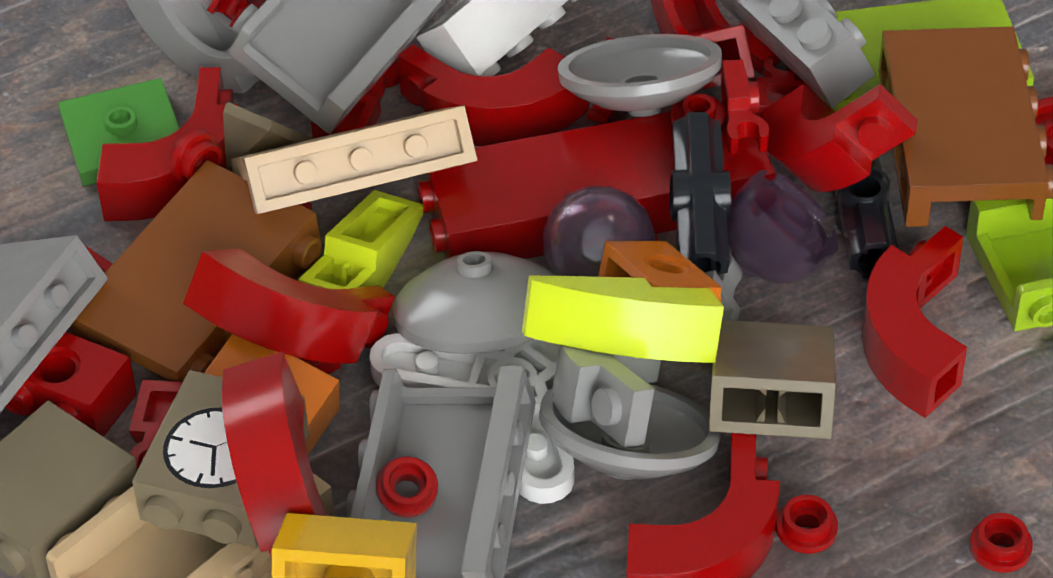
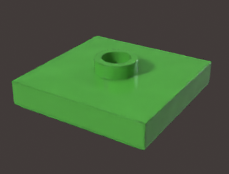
[58,78,179,187]

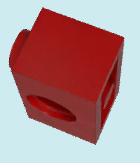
[5,332,137,437]

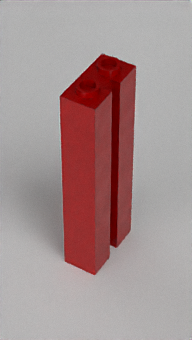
[417,111,776,259]

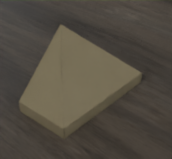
[223,102,314,171]

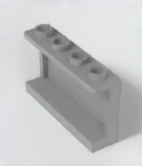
[228,0,448,135]
[0,235,108,412]
[346,366,536,578]

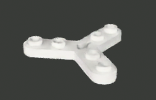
[369,333,574,504]

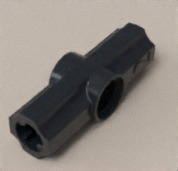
[669,112,731,275]
[835,157,899,279]

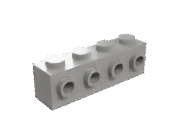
[720,0,875,109]

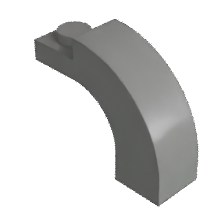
[125,0,260,94]
[552,345,661,447]

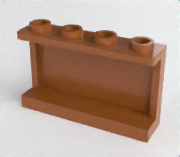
[878,26,1053,227]
[70,160,322,382]

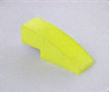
[298,190,423,289]
[522,275,724,363]

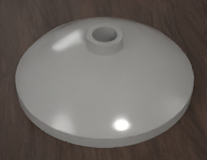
[558,34,722,117]
[393,251,555,354]
[539,384,721,480]

